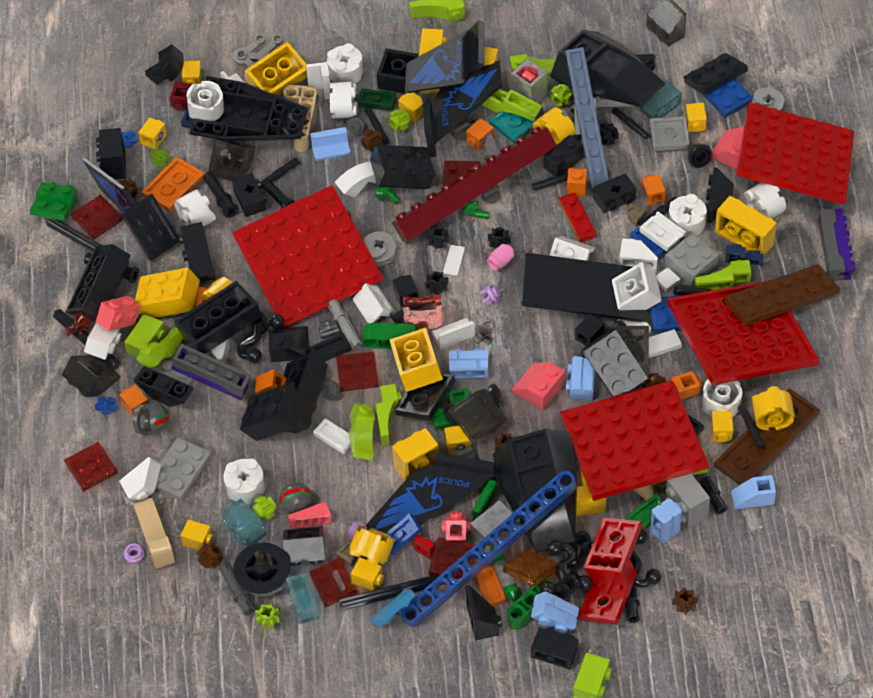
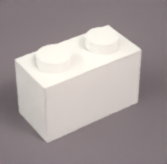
[84,323,122,360]

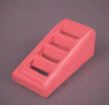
[288,502,332,529]

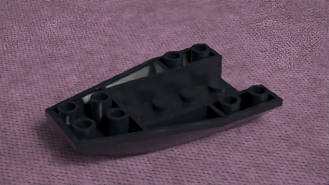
[550,30,665,107]
[190,76,308,141]
[493,429,578,554]

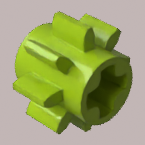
[550,84,572,106]
[388,109,411,131]
[252,495,277,520]
[255,603,280,629]

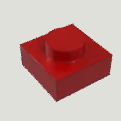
[413,534,435,560]

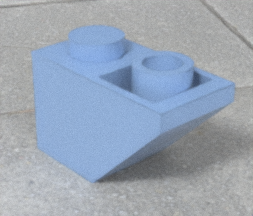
[731,475,776,510]

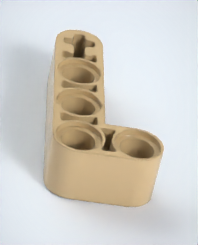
[283,85,318,152]
[133,497,175,569]

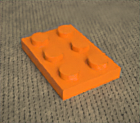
[141,156,205,213]

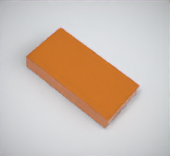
[475,566,507,607]

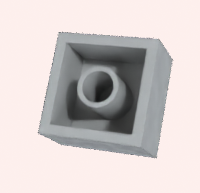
[665,233,719,286]
[665,474,710,529]

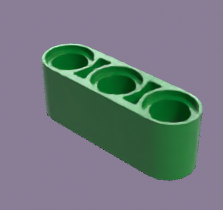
[363,323,419,349]
[507,578,554,630]

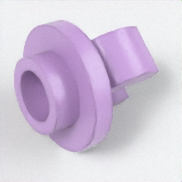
[480,284,501,305]

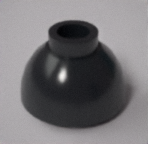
[687,143,712,168]
[478,384,504,409]

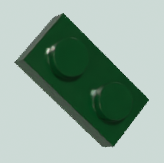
[358,88,397,111]

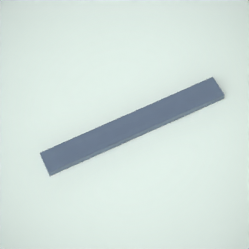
[565,47,609,191]

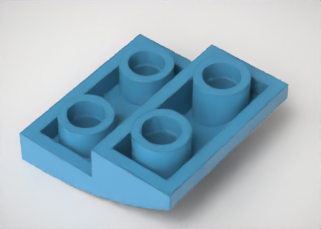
[370,589,415,626]

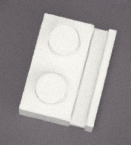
[639,212,686,252]

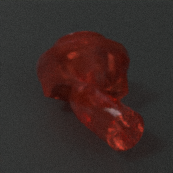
[64,313,90,336]

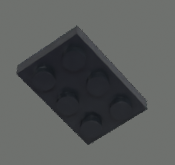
[683,53,748,95]
[395,373,455,421]

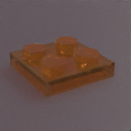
[503,550,560,586]

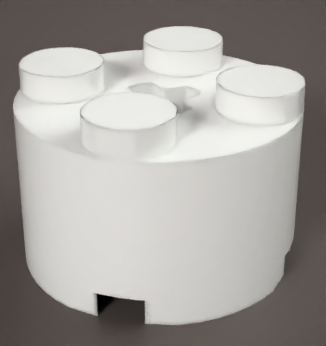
[327,43,364,84]
[187,81,224,122]
[330,82,358,119]
[744,182,786,219]
[174,189,216,227]
[669,194,707,238]
[702,379,743,417]
[223,459,265,505]

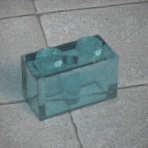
[640,80,682,119]
[222,499,267,547]
[286,573,319,624]

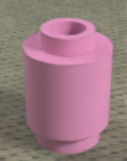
[487,244,514,271]

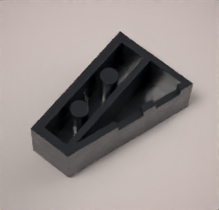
[178,222,215,283]

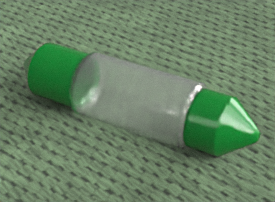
[490,549,519,601]

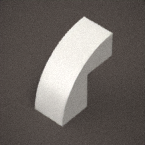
[335,162,377,197]

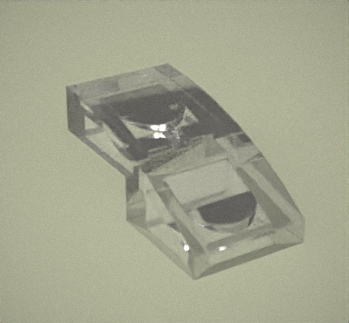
[485,133,497,158]

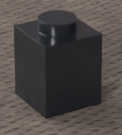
[393,274,418,307]
[575,314,605,346]

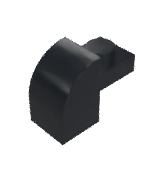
[145,44,184,85]

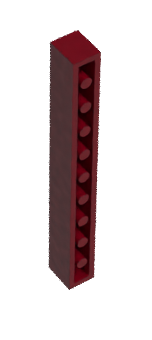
[391,126,557,241]

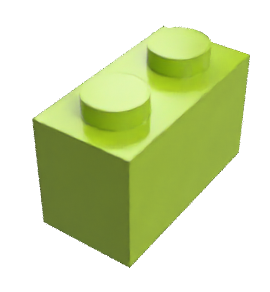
[124,314,166,357]
[573,652,612,698]

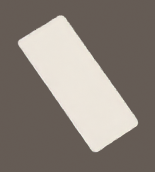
[443,245,465,276]

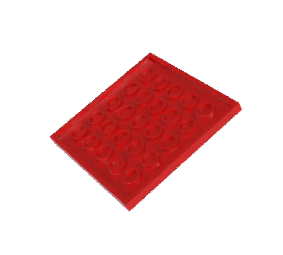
[736,102,854,205]
[232,185,384,328]
[667,280,819,385]
[560,380,709,501]

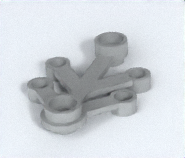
[233,33,302,68]

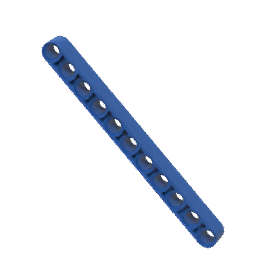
[401,471,576,627]

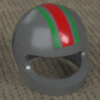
[133,402,169,435]
[279,483,316,515]

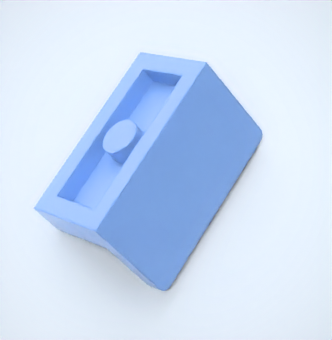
[310,127,350,161]

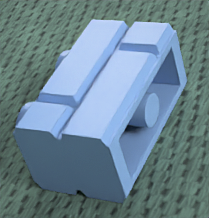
[449,348,489,379]
[566,356,595,401]
[650,498,682,544]
[531,591,579,634]

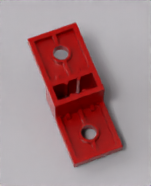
[578,517,642,625]

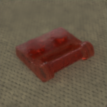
[402,294,442,329]
[309,557,358,608]

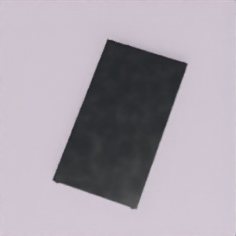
[521,253,647,323]

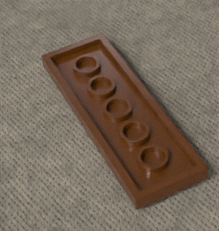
[724,264,840,327]
[714,388,820,485]

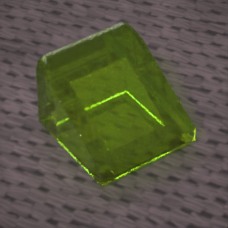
[149,149,170,169]

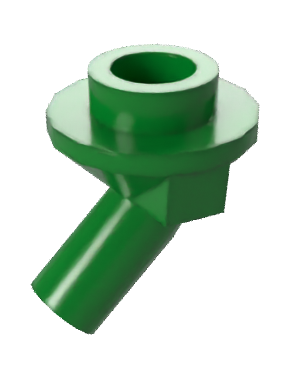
[376,186,400,204]
[463,201,489,219]

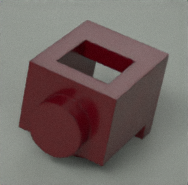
[169,81,193,111]

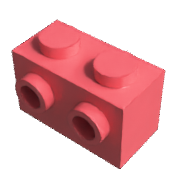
[96,296,141,331]

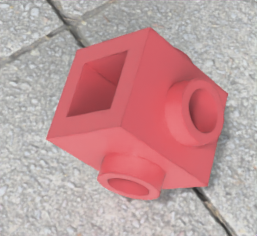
[442,511,471,542]

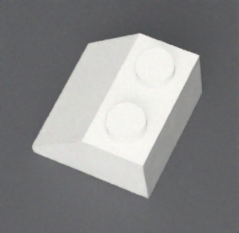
[612,262,662,310]

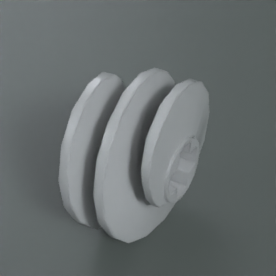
[752,87,784,111]
[363,231,397,267]

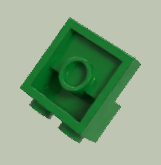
[30,182,78,221]

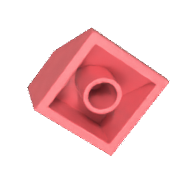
[711,126,744,170]
[511,362,565,410]

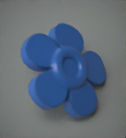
[122,130,138,148]
[95,397,117,415]

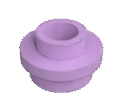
[124,544,144,563]

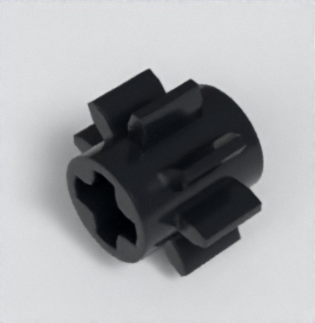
[599,123,619,145]
[427,226,450,249]
[488,227,511,249]
[425,271,449,295]

